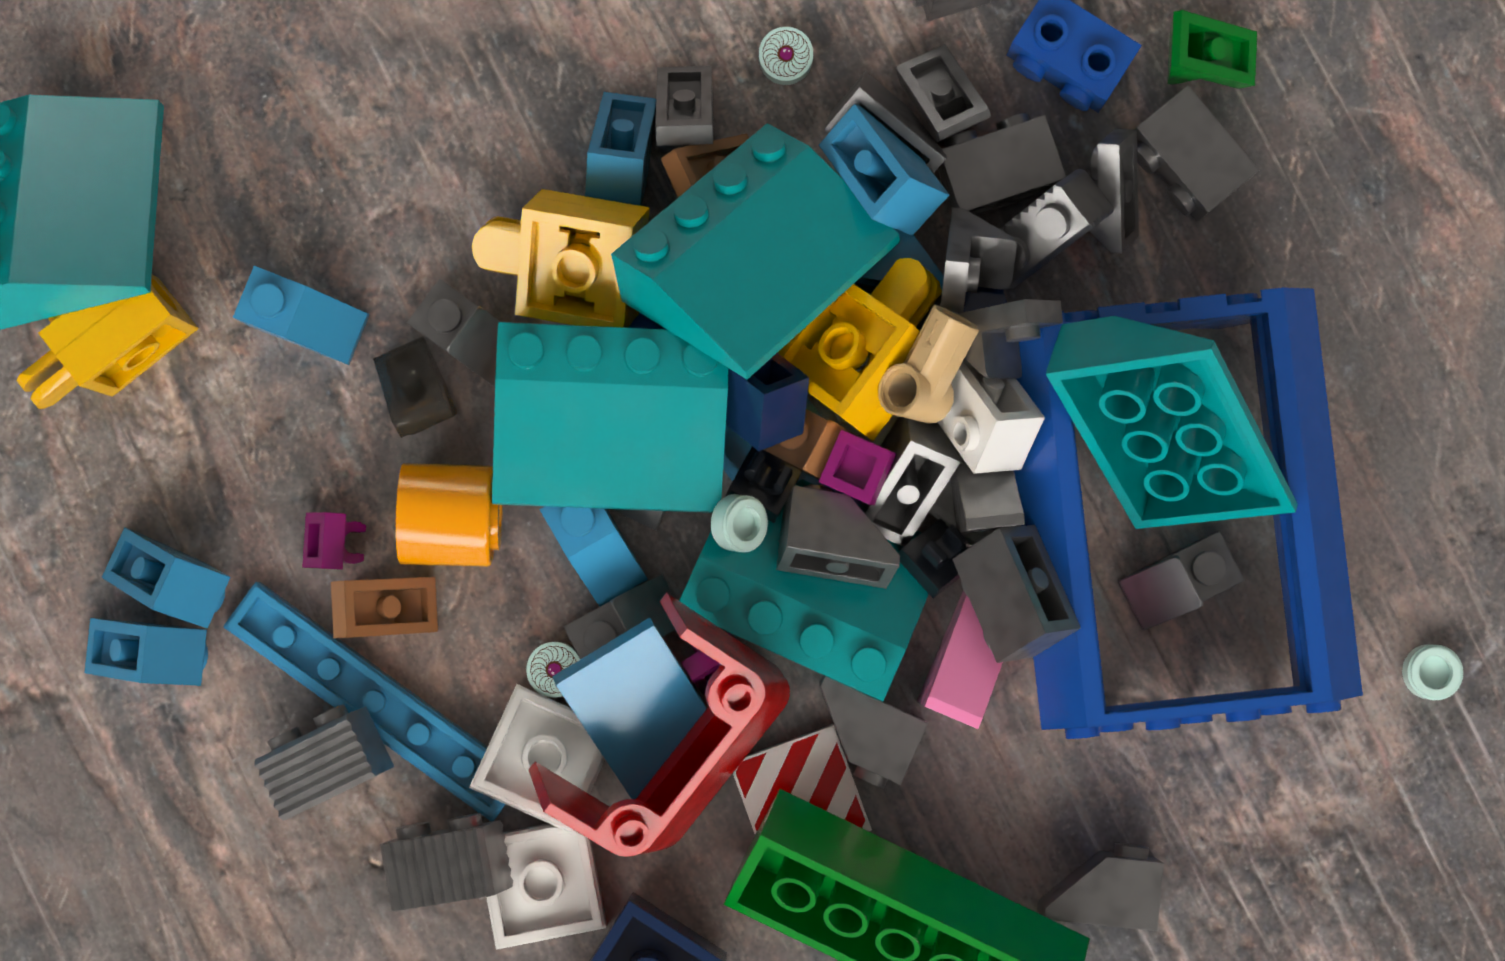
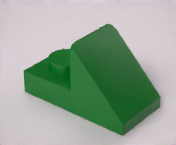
[1167,10,1257,89]

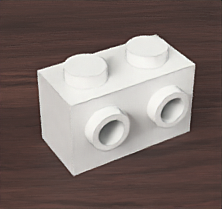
[938,358,1045,474]

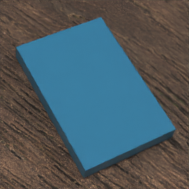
[552,617,707,799]

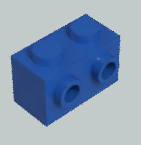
[1006,0,1142,113]

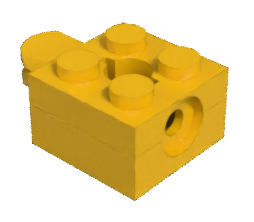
[472,189,650,328]
[777,258,942,441]
[16,274,199,409]

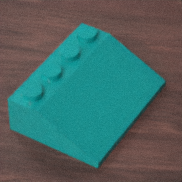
[0,94,164,330]
[611,123,900,379]
[1046,316,1298,529]
[492,322,729,513]
[679,455,929,702]

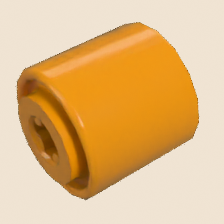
[396,463,503,567]

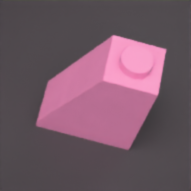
[917,590,1003,729]

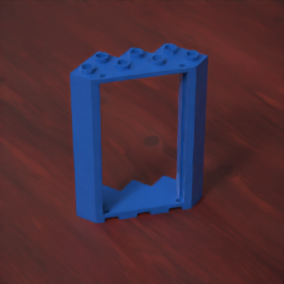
[1014,287,1363,739]

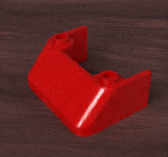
[528,593,790,857]

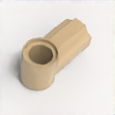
[878,305,979,424]

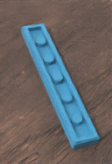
[223,582,506,822]

